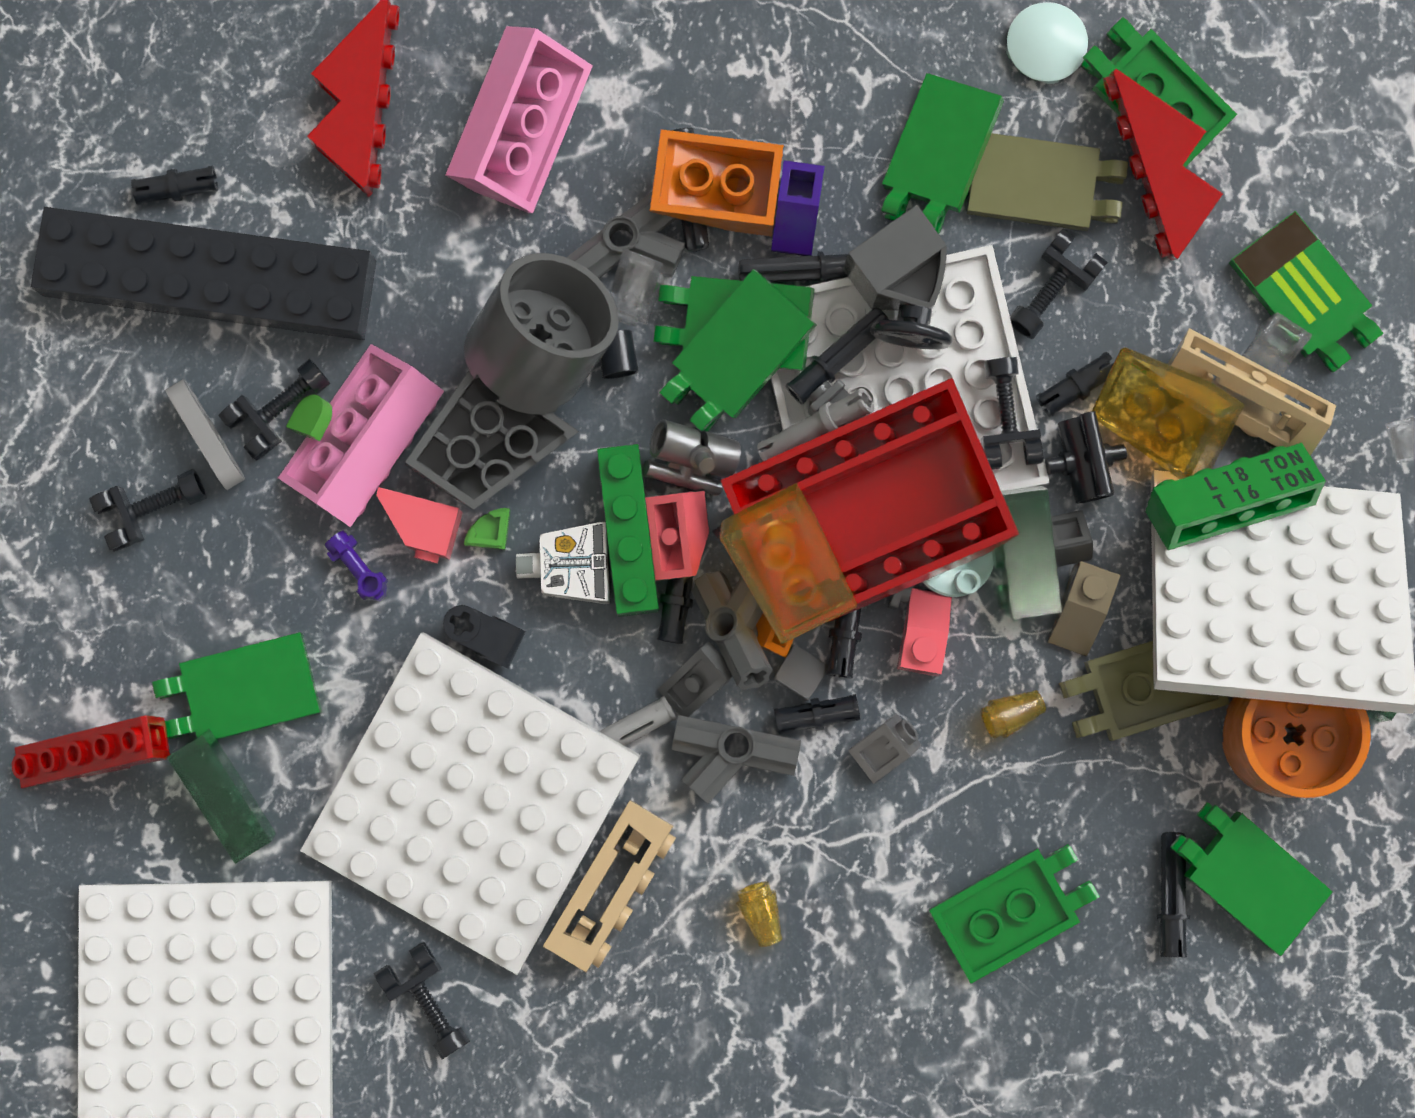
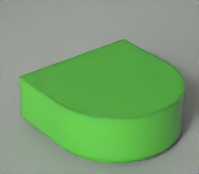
[286,394,332,441]

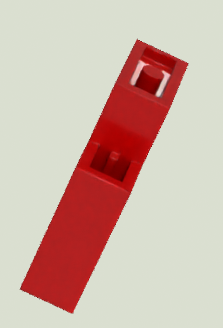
[307,0,400,197]
[1103,68,1223,261]
[12,715,171,788]

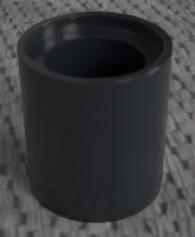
[599,330,639,379]

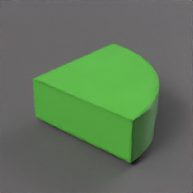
[464,508,511,550]

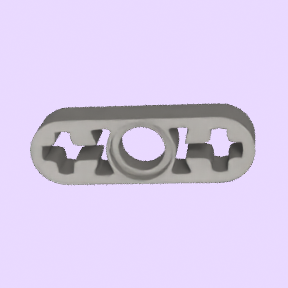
[165,379,245,490]

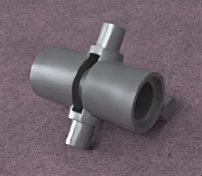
[642,419,741,496]

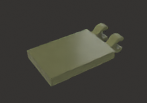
[967,133,1128,231]
[1059,641,1230,741]

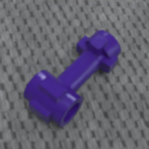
[324,530,388,602]

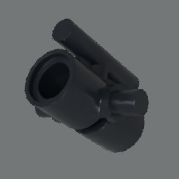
[1044,411,1127,504]

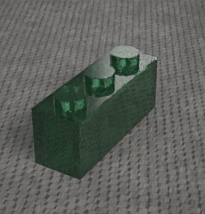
[992,486,1062,620]
[167,729,276,864]

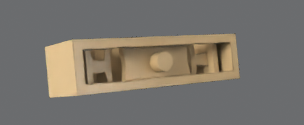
[1159,328,1336,456]
[543,800,676,972]

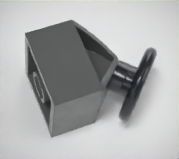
[843,205,953,350]

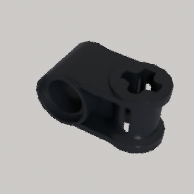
[443,605,526,669]

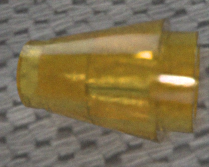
[981,690,1046,739]
[736,881,783,947]

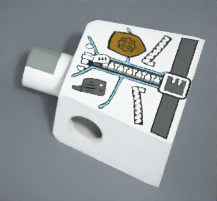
[516,522,610,604]

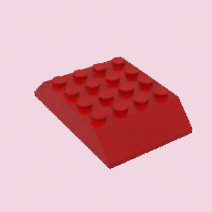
[720,378,1020,635]

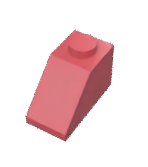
[376,487,463,564]
[645,491,709,580]
[897,588,952,676]

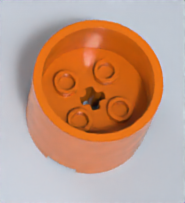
[1222,697,1371,798]

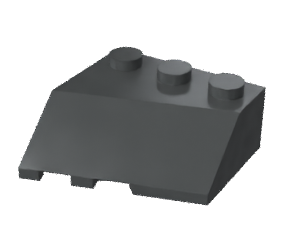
[405,371,579,510]

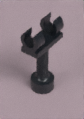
[1010,228,1108,339]
[980,357,1044,469]
[218,358,331,461]
[89,469,207,552]
[373,942,470,1059]

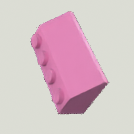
[445,26,593,213]
[278,344,444,527]

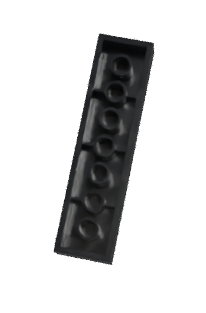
[31,207,377,341]

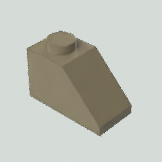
[1047,561,1121,656]

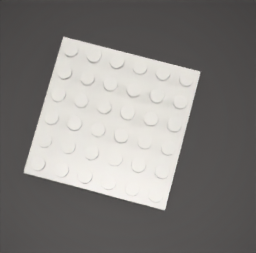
[770,245,1050,495]
[1151,470,1415,714]
[300,632,641,975]
[78,881,333,1118]

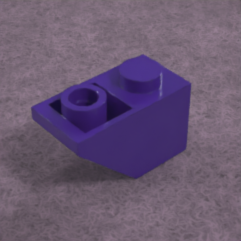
[771,160,825,256]

